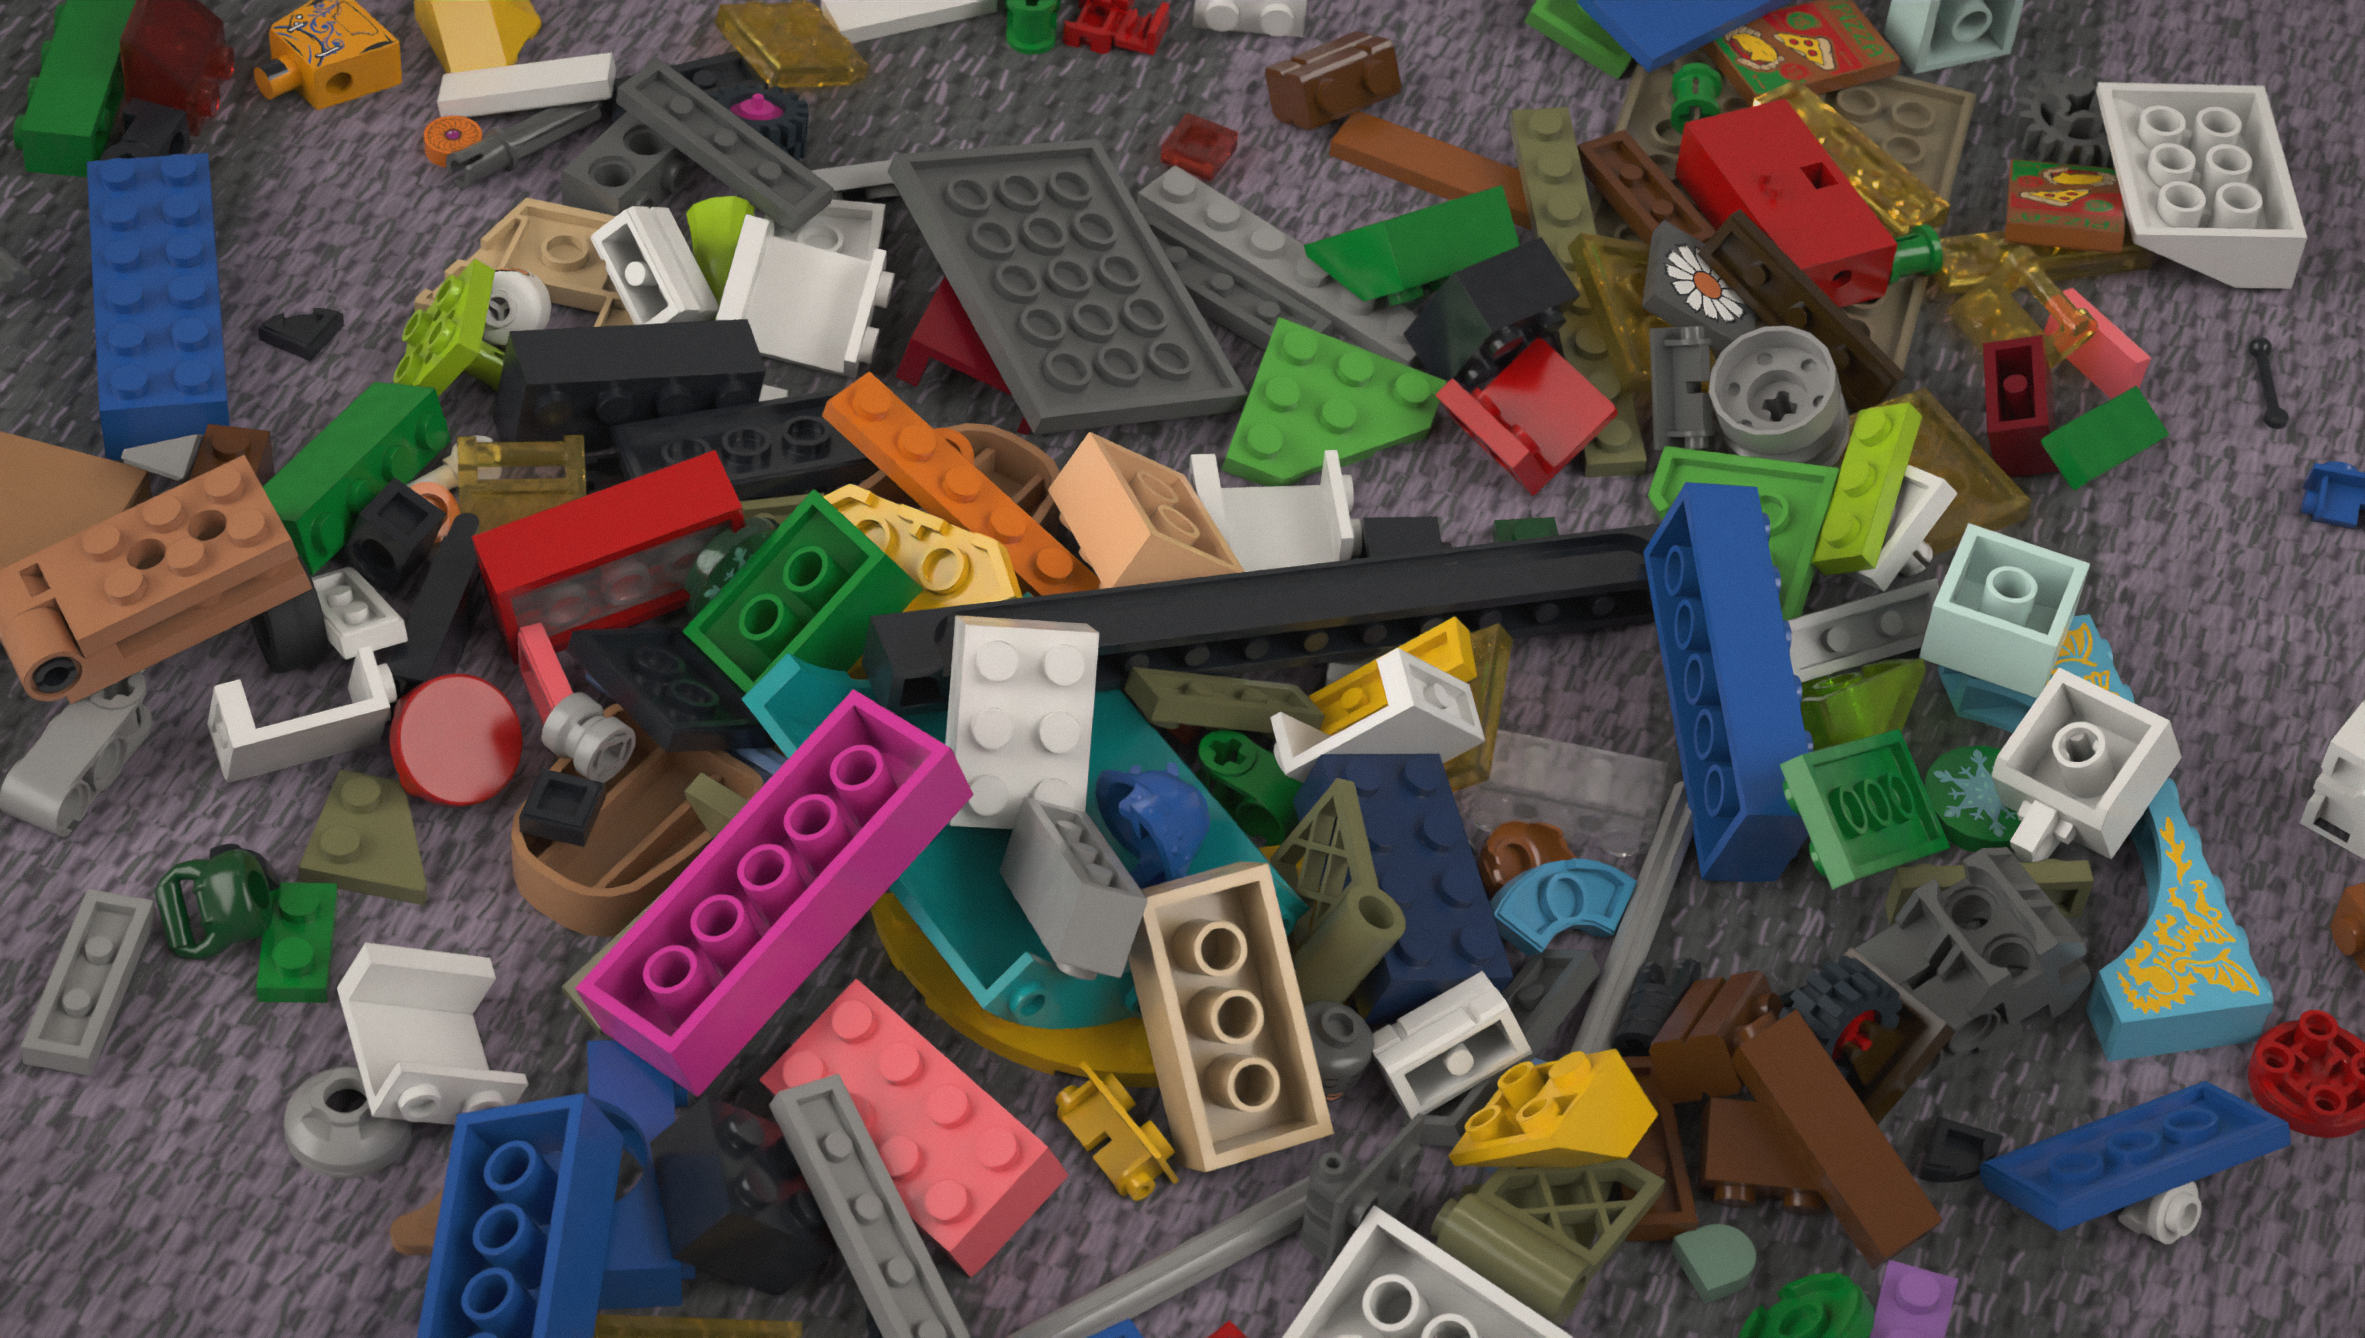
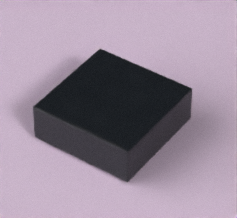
[519,768,606,847]

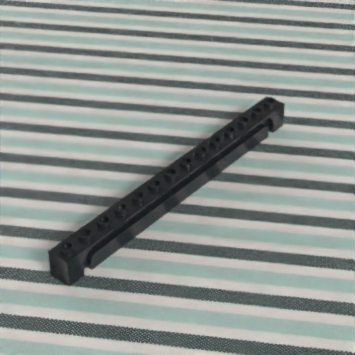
[862,523,1661,717]

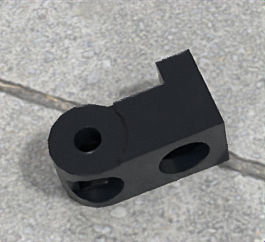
[101,97,191,160]

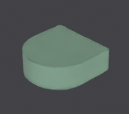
[1671,1224,1756,1304]

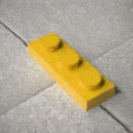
[1308,616,1477,736]

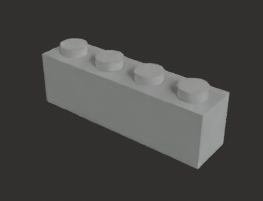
[999,797,1148,980]

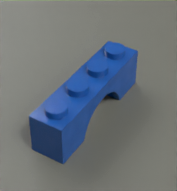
[587,1040,696,1310]

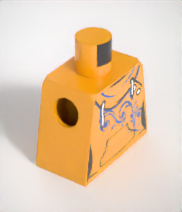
[254,0,402,110]

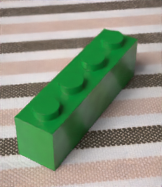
[14,0,147,177]
[263,382,451,575]

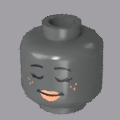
[1303,1000,1374,1103]

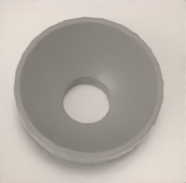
[284,1066,413,1179]

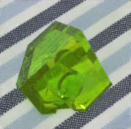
[1800,659,1926,751]

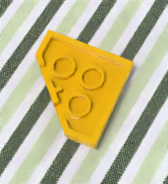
[823,484,1023,680]

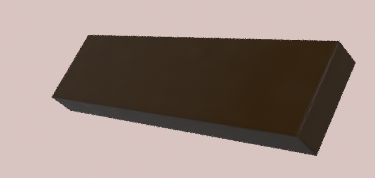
[1697,209,1907,415]

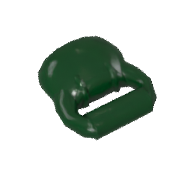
[154,849,273,960]

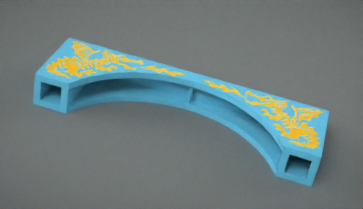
[1937,614,2273,1062]

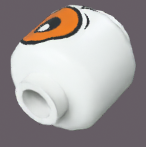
[482,267,552,347]

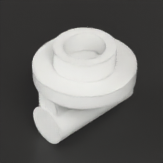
[2118,1181,2201,1244]

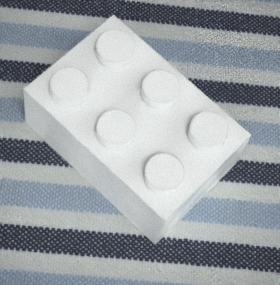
[945,615,1100,829]

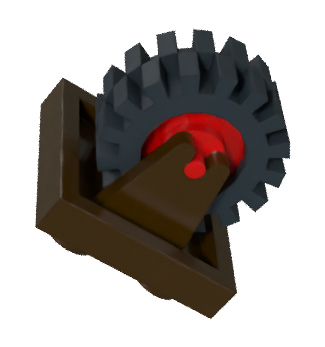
[1779,947,1956,1126]

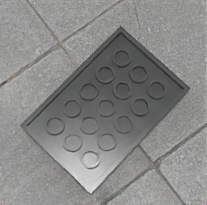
[888,139,1249,435]

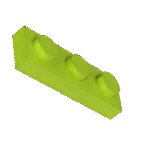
[1811,402,1922,576]

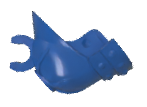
[1095,762,1210,889]

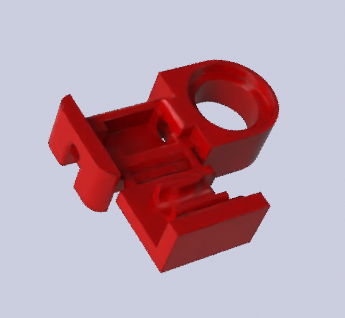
[1063,0,1170,56]

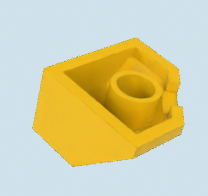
[414,0,541,74]

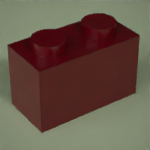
[1983,335,2058,478]

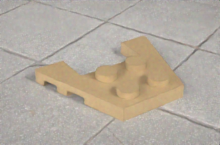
[414,197,634,327]

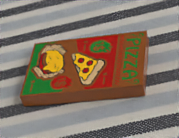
[1702,0,1901,107]
[2004,159,2124,254]

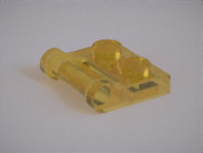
[1945,245,2098,370]
[456,435,586,533]

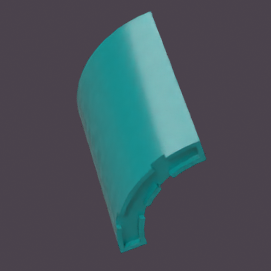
[742,591,1310,1029]

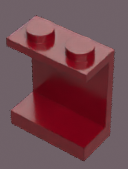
[895,276,1031,436]

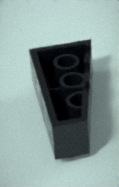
[492,319,766,468]

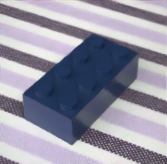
[1293,754,1513,1024]

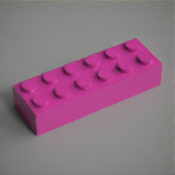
[575,689,974,1097]

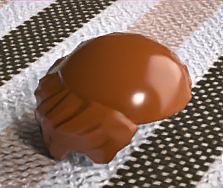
[1478,820,1578,899]

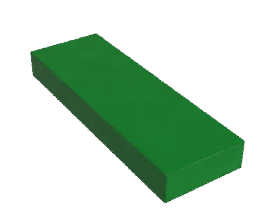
[2041,385,2170,491]

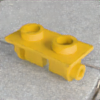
[1055,1060,1180,1201]

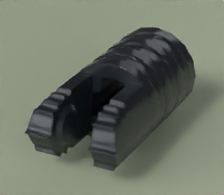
[1612,957,1702,1057]

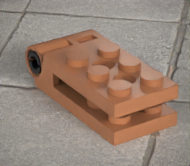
[0,455,313,704]

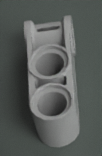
[0,671,152,837]

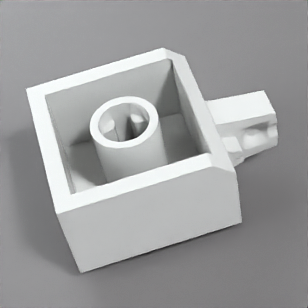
[1991,668,2182,862]

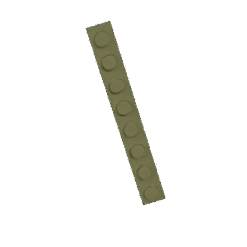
[1510,107,1647,477]

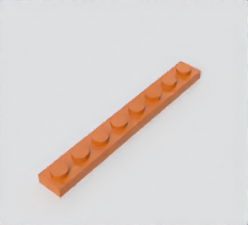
[822,371,1207,746]

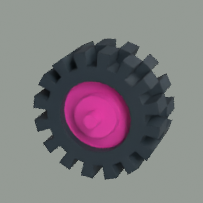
[709,83,809,163]

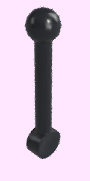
[2249,337,2289,429]

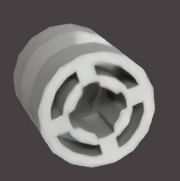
[541,692,636,782]

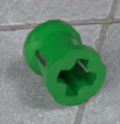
[1670,63,1722,135]
[1888,224,1943,286]

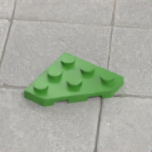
[1221,317,1447,487]
[1648,446,1840,620]

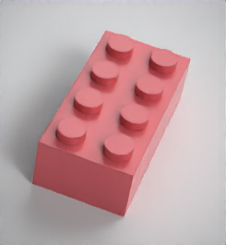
[759,978,1069,1278]

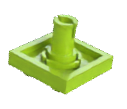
[393,259,505,397]

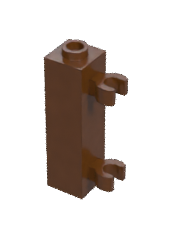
[1729,1009,1943,1271]

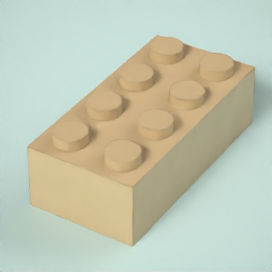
[1128,862,1334,1172]

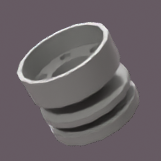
[1709,326,1850,467]

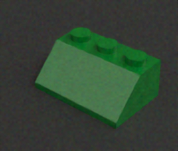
[1304,185,1520,306]
[683,489,923,694]

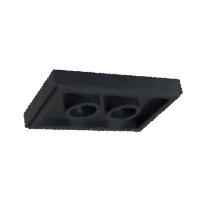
[566,627,775,753]

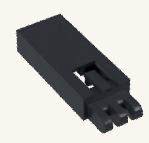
[388,513,487,725]

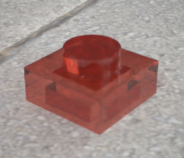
[1160,112,1238,182]

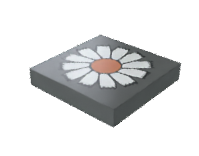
[1642,220,1756,353]

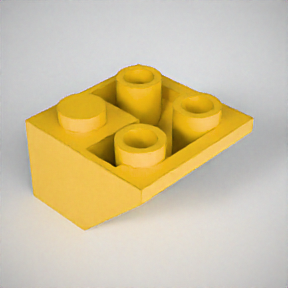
[1448,1049,1658,1168]

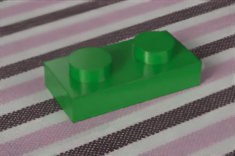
[256,882,339,1003]

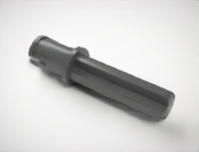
[446,101,602,189]

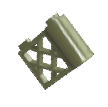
[1270,778,1406,1006]
[1431,1158,1666,1326]

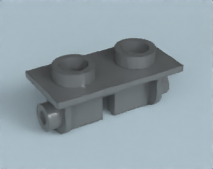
[1650,326,1715,450]

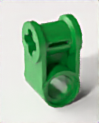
[1005,0,1061,55]
[1195,729,1303,846]

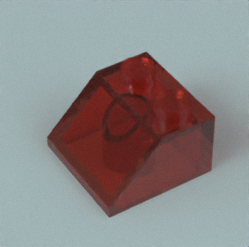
[119,0,234,137]

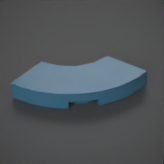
[1489,858,1637,956]

